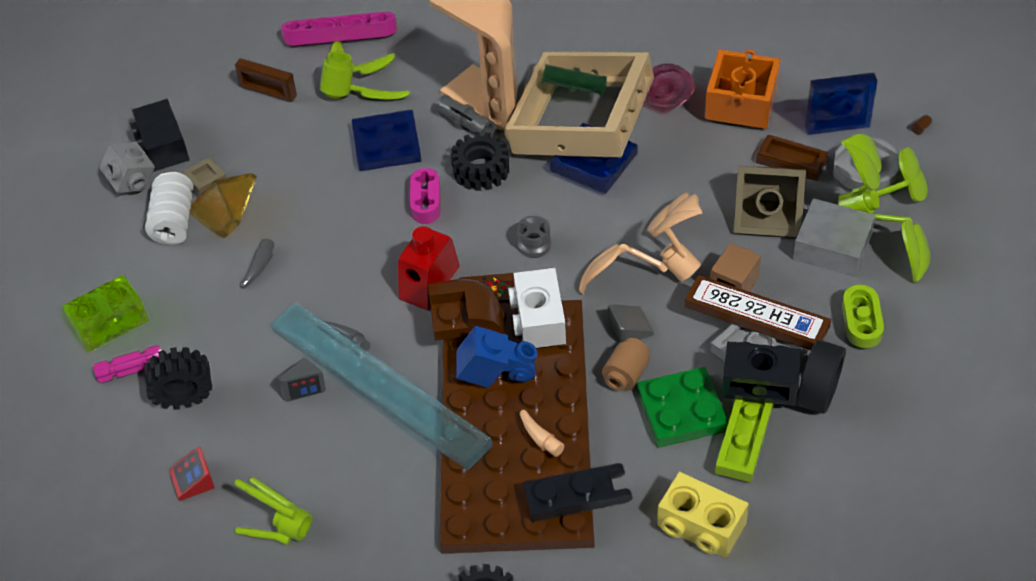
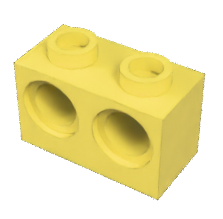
[657,472,749,558]

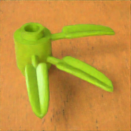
[320,41,410,100]

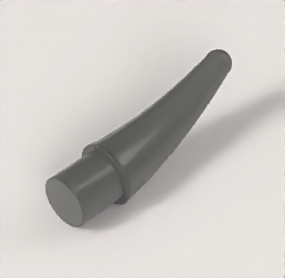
[240,238,275,288]
[321,321,370,354]

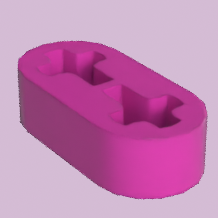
[410,168,441,224]

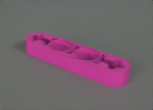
[281,12,397,45]

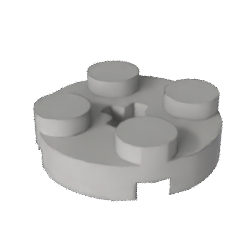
[833,137,900,191]

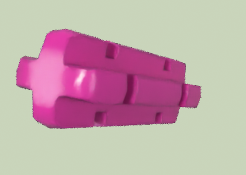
[93,345,161,383]

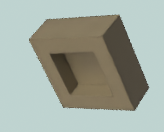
[182,157,228,198]

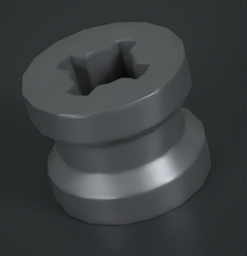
[517,216,551,258]

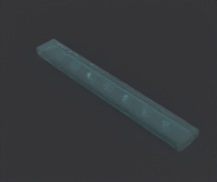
[270,302,493,471]

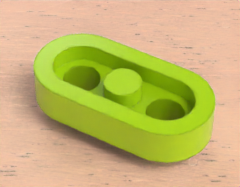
[842,284,884,348]

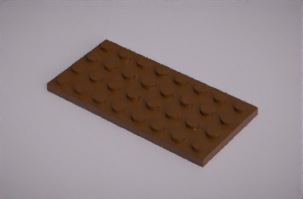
[440,300,595,554]

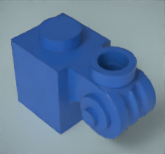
[456,326,537,388]

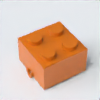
[705,49,781,129]

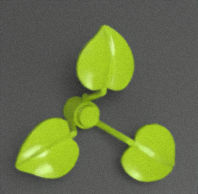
[838,134,931,283]

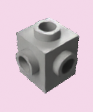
[99,142,155,193]

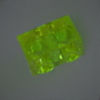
[61,274,149,353]

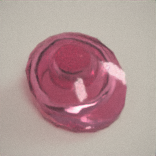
[645,63,695,110]

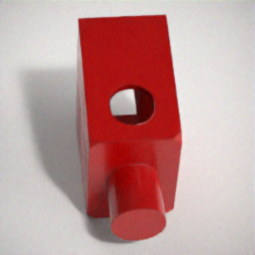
[398,226,460,311]

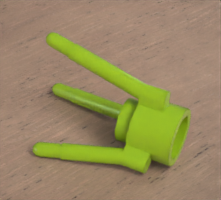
[234,477,313,546]

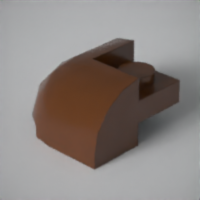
[428,279,505,341]

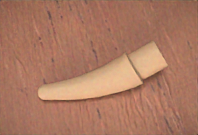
[520,410,564,457]

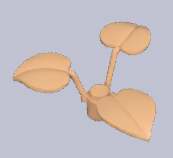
[579,191,702,295]

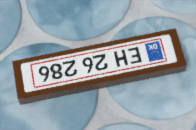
[684,275,831,350]

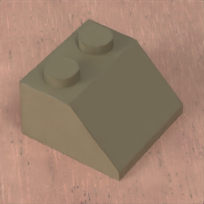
[733,165,806,237]

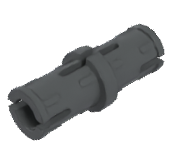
[435,94,495,136]

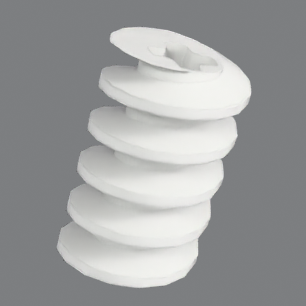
[145,172,193,246]

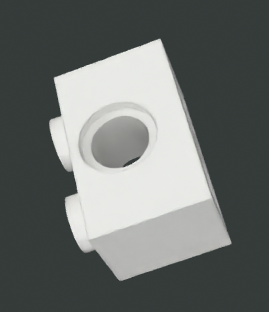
[508,268,566,348]

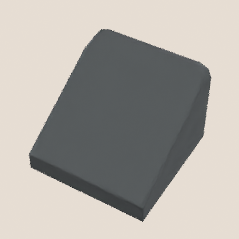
[608,304,654,342]

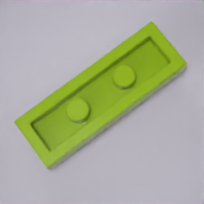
[715,399,774,483]

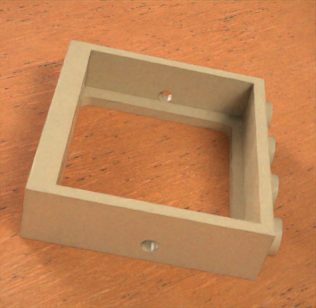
[504,52,654,157]

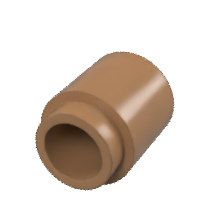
[602,338,650,391]

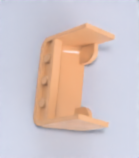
[429,0,517,130]

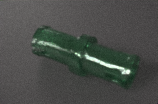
[541,64,607,96]

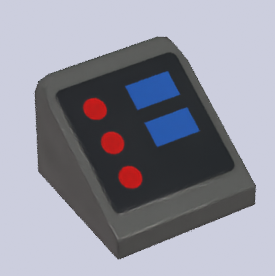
[278,357,326,402]

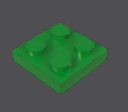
[637,366,728,448]

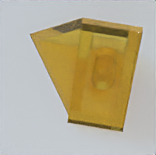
[189,173,257,239]

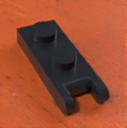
[523,463,633,522]

